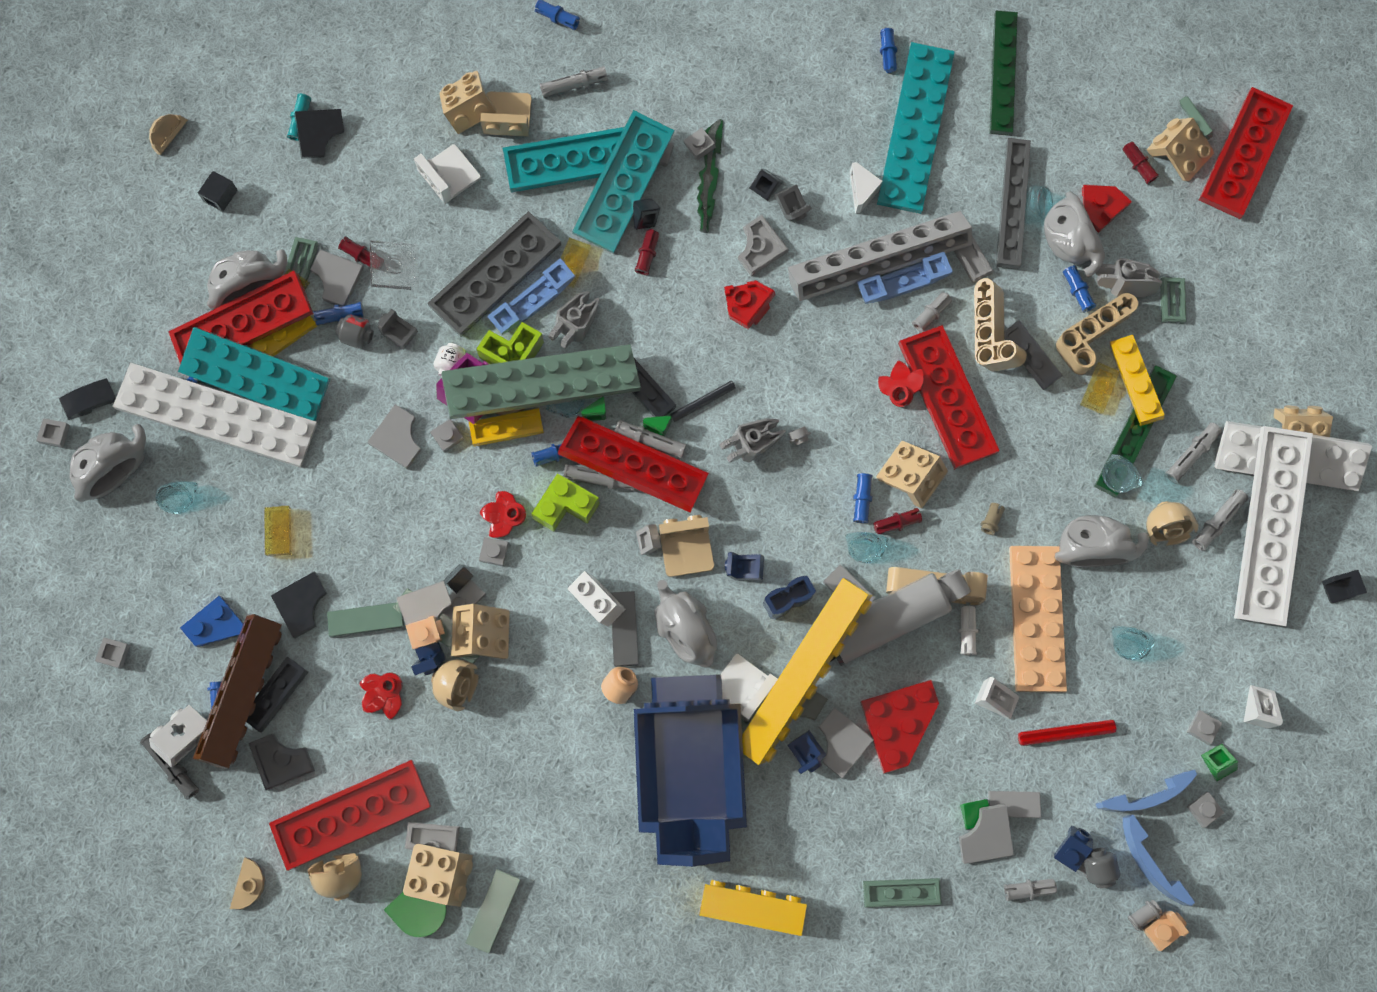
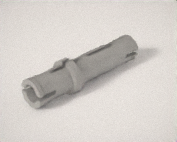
[539,66,608,98]
[615,420,686,458]
[1165,423,1222,484]
[563,464,635,491]
[1192,489,1249,551]

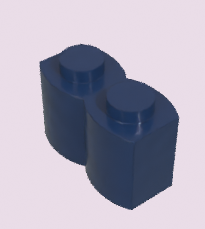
[763,576,816,619]

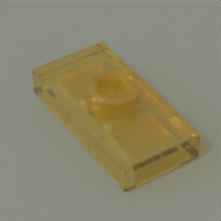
[561,237,591,288]
[1080,362,1120,414]
[264,506,291,556]

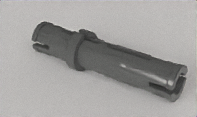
[140,733,200,800]

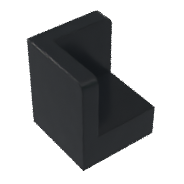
[197,171,238,212]
[1322,570,1367,604]

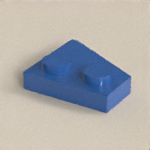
[180,596,244,647]

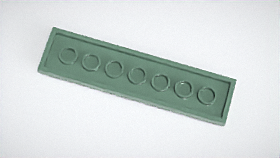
[441,344,641,419]

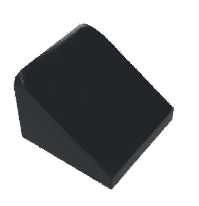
[749,169,783,201]
[633,199,660,230]
[443,564,473,594]

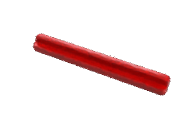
[1018,720,1117,746]

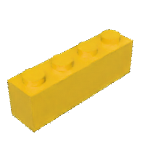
[699,880,807,936]

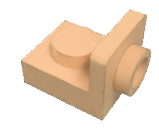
[405,616,445,650]
[1142,911,1189,951]

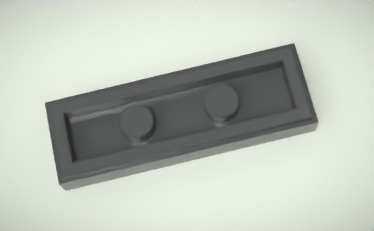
[610,591,638,666]

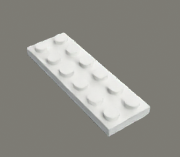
[1214,421,1372,491]

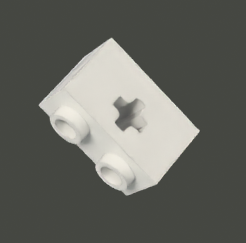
[568,571,626,627]
[149,705,207,767]

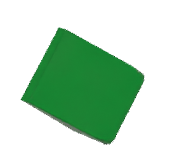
[581,397,606,421]
[643,416,672,436]
[1201,743,1238,781]
[960,799,989,830]

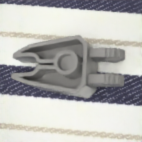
[1096,258,1162,297]
[548,291,599,349]
[719,418,785,463]

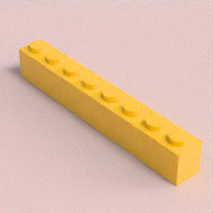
[742,578,873,765]

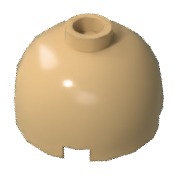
[1146,501,1198,546]
[431,659,478,711]
[308,853,362,901]

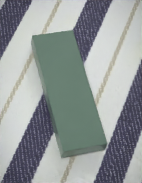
[327,602,404,637]
[466,869,521,953]
[863,878,942,907]

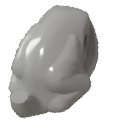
[1044,191,1105,278]
[207,249,287,310]
[70,424,146,502]
[1055,515,1149,567]
[654,580,717,668]

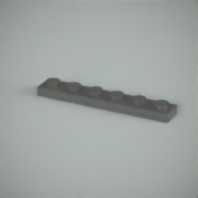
[996,138,1031,269]

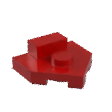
[1082,185,1132,233]
[724,280,776,330]

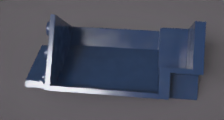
[634,674,747,867]

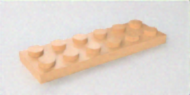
[1009,546,1067,692]

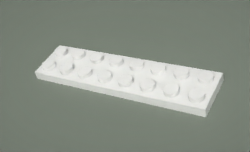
[113,362,317,468]
[1234,426,1313,626]

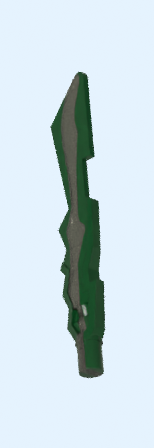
[697,119,723,233]

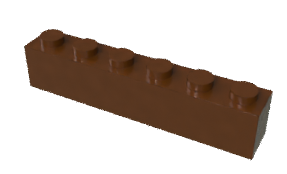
[193,614,282,769]

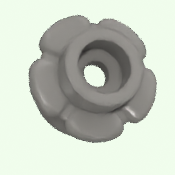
[788,426,811,445]

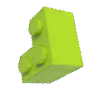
[476,322,544,364]
[531,473,600,532]

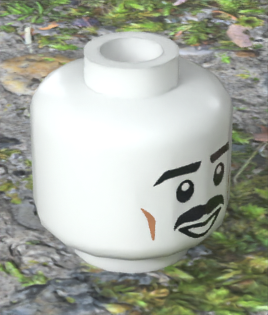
[433,343,466,378]

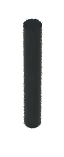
[670,380,736,422]

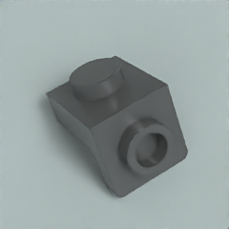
[774,184,812,222]
[378,309,418,350]

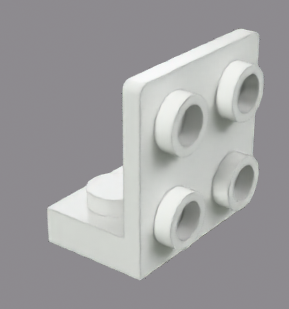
[414,144,481,204]
[721,654,778,722]

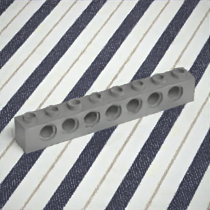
[788,211,972,301]

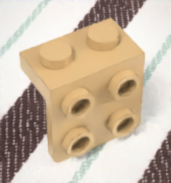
[439,71,497,134]
[480,91,532,137]
[1147,118,1214,181]
[1274,405,1333,437]
[659,515,714,577]
[403,844,473,907]

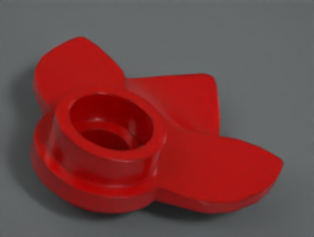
[878,360,924,407]
[480,491,526,538]
[360,672,403,719]

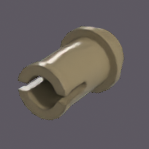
[980,503,1005,535]

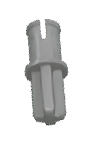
[912,292,952,333]
[1004,879,1057,901]

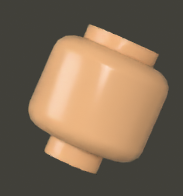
[601,667,638,704]

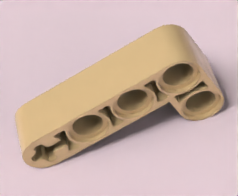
[974,278,1027,371]
[1056,293,1138,375]
[886,567,988,605]

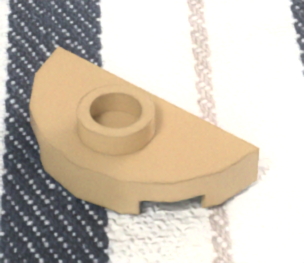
[149,114,188,155]
[230,857,265,909]

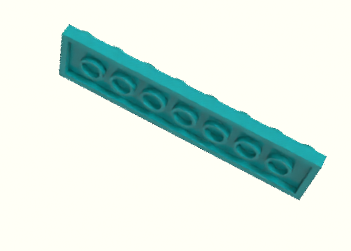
[877,42,955,214]

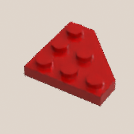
[860,680,939,774]

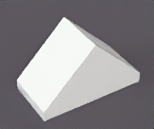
[850,162,882,214]
[975,677,1019,719]
[1244,685,1283,728]

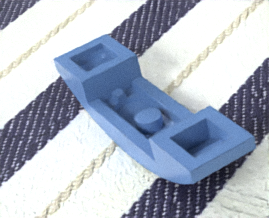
[857,252,953,304]
[487,258,575,335]
[1096,770,1197,812]
[1123,815,1195,906]

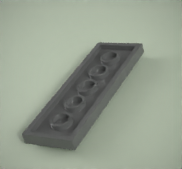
[428,211,561,337]

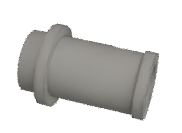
[1128,900,1163,931]

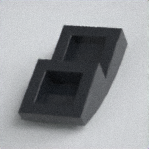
[59,378,116,420]

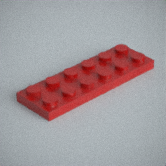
[1198,87,1293,219]
[168,271,314,364]
[898,325,1000,470]
[558,415,709,513]
[269,760,431,871]

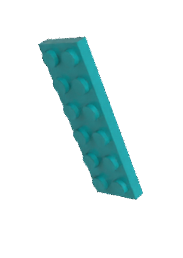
[572,110,675,254]
[503,127,624,193]
[178,327,331,421]

